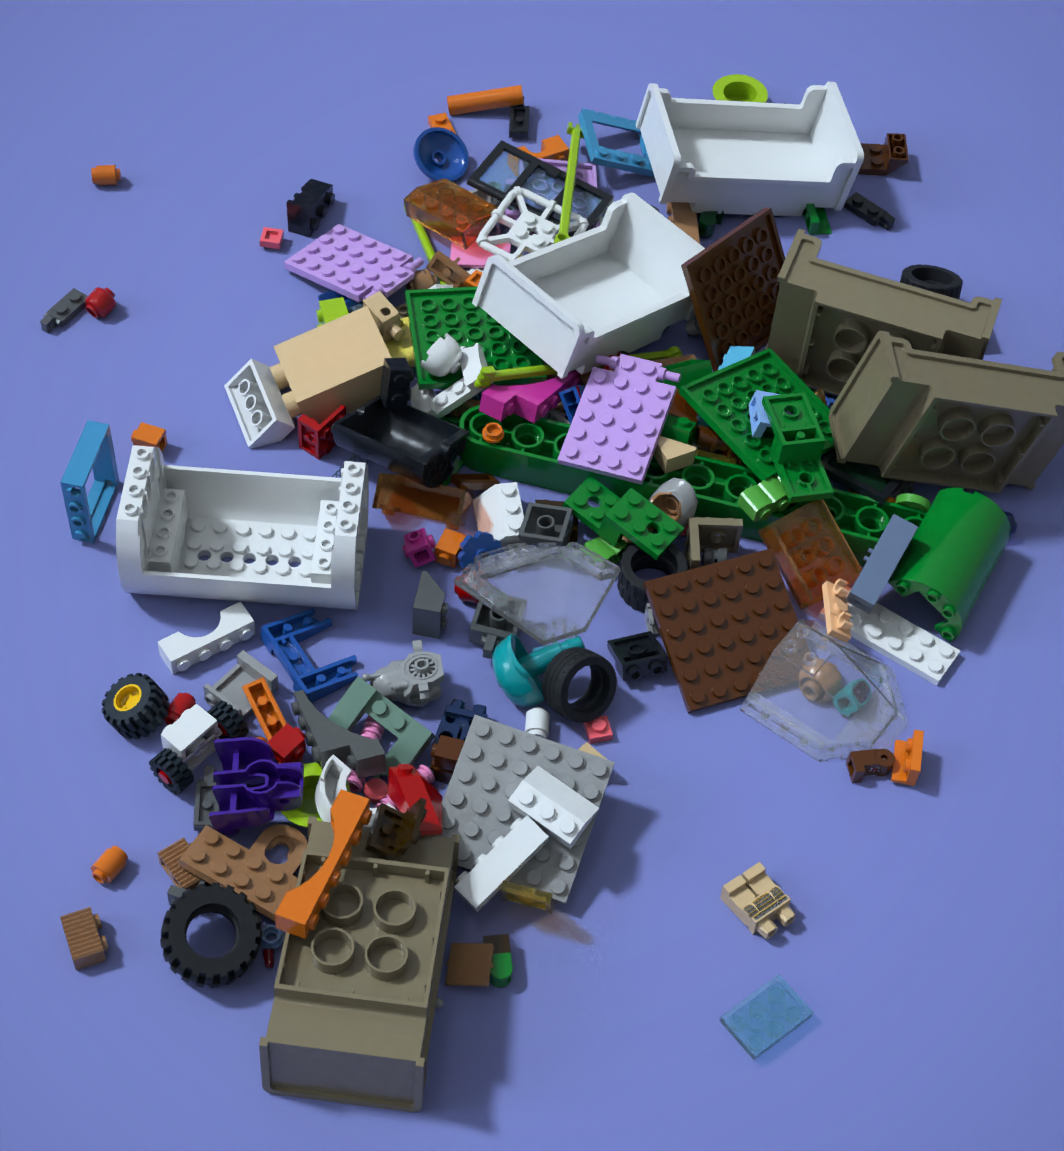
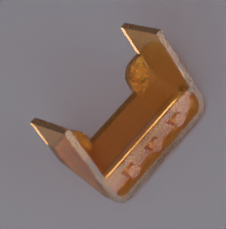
[372,473,474,530]

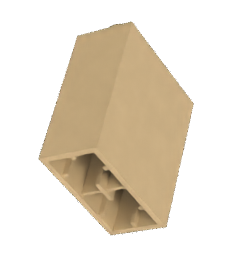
[270,306,392,424]

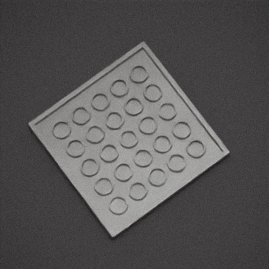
[432,715,615,904]

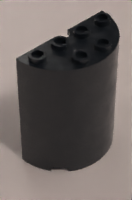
[331,395,470,488]

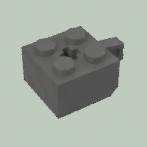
[469,590,527,659]

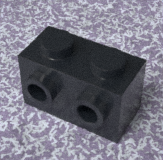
[380,358,414,409]

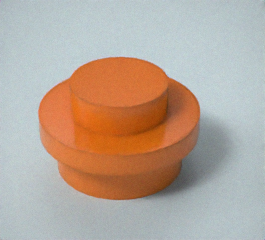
[482,422,504,443]

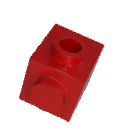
[267,723,306,763]

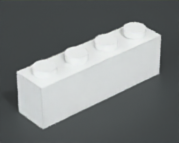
[454,815,549,912]

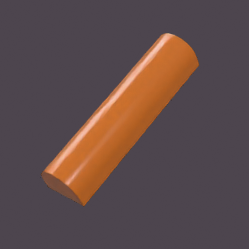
[447,85,524,115]
[242,677,303,764]

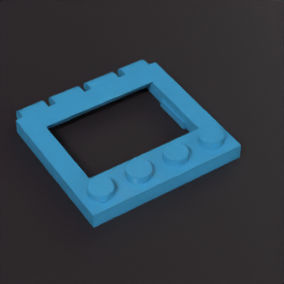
[578,108,655,177]

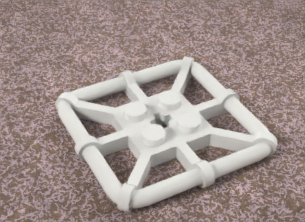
[476,186,589,262]

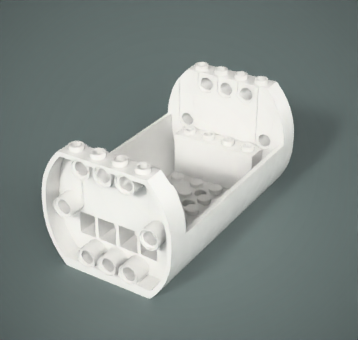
[116,445,369,610]

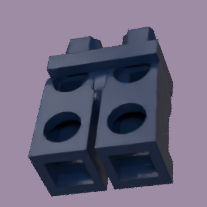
[432,699,488,747]

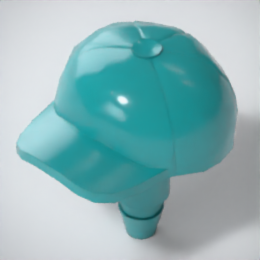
[492,634,585,707]

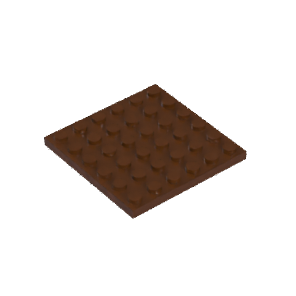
[681,207,785,372]
[643,548,813,713]

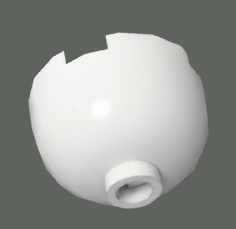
[420,333,462,377]

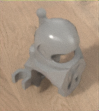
[362,640,444,708]

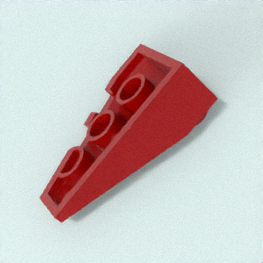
[387,764,443,836]

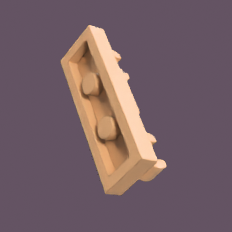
[822,578,853,643]

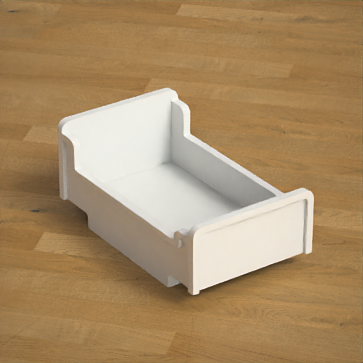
[636,81,864,216]
[472,193,705,379]

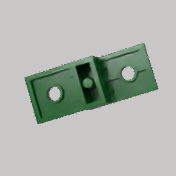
[762,392,834,503]
[562,475,684,560]

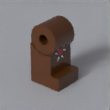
[846,749,895,783]

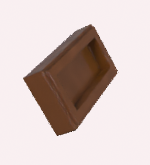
[450,473,500,490]

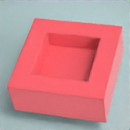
[260,227,284,249]
[583,715,613,744]

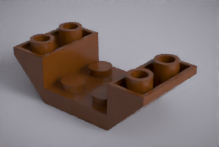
[858,133,909,176]

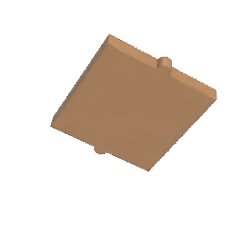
[445,943,494,987]

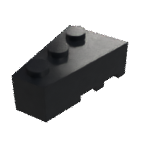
[286,179,335,237]

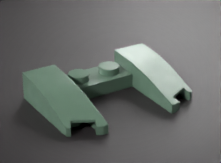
[328,676,435,779]

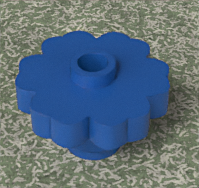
[458,531,503,576]

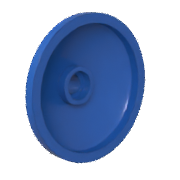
[413,127,469,183]

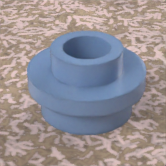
[260,925,284,950]

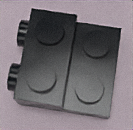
[607,631,667,681]

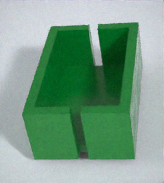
[658,359,713,390]

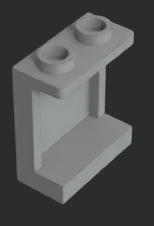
[203,650,279,721]

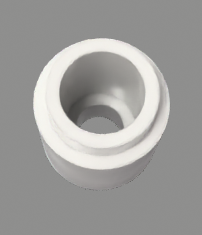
[525,707,550,739]

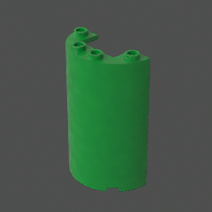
[888,487,1011,642]

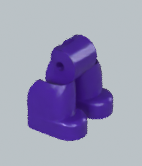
[209,737,304,837]

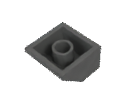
[518,502,574,559]
[412,571,448,639]

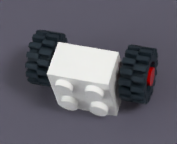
[149,701,249,795]

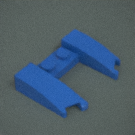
[260,608,358,702]

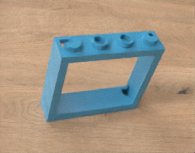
[60,420,119,543]

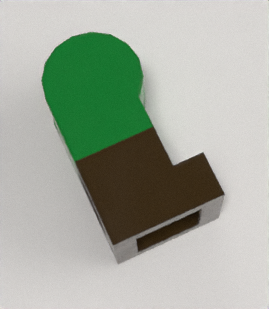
[482,934,513,988]

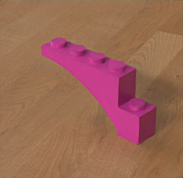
[479,370,581,423]

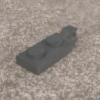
[40,288,88,333]
[193,766,220,831]

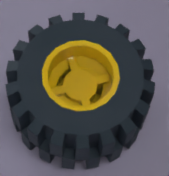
[102,673,170,740]

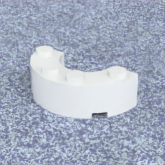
[315,754,397,828]

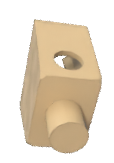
[362,291,405,343]

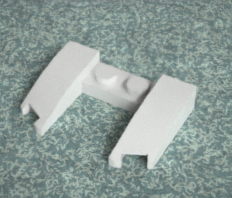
[411,343,493,419]

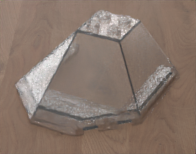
[454,542,621,646]
[740,620,908,762]

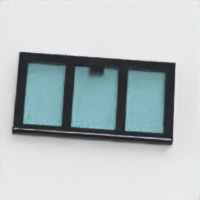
[467,140,614,237]

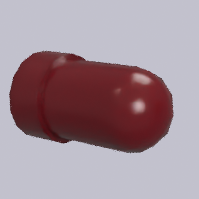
[263,949,274,968]

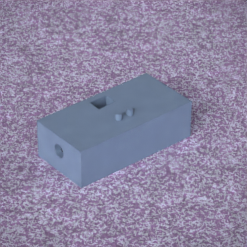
[846,514,918,614]

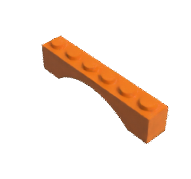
[275,789,372,939]

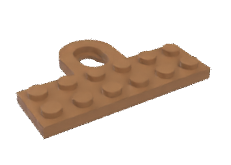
[178,824,308,921]

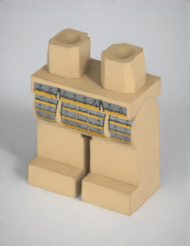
[720,862,796,939]

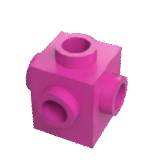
[402,528,436,568]

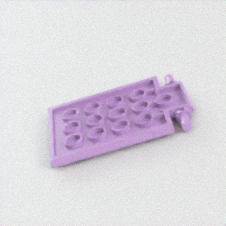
[284,224,424,302]
[557,354,681,485]

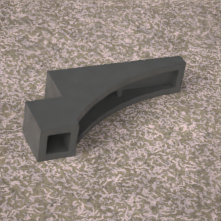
[291,690,386,779]

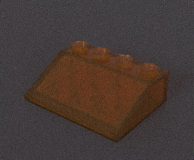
[403,178,505,250]
[758,499,862,610]

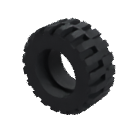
[160,883,263,988]

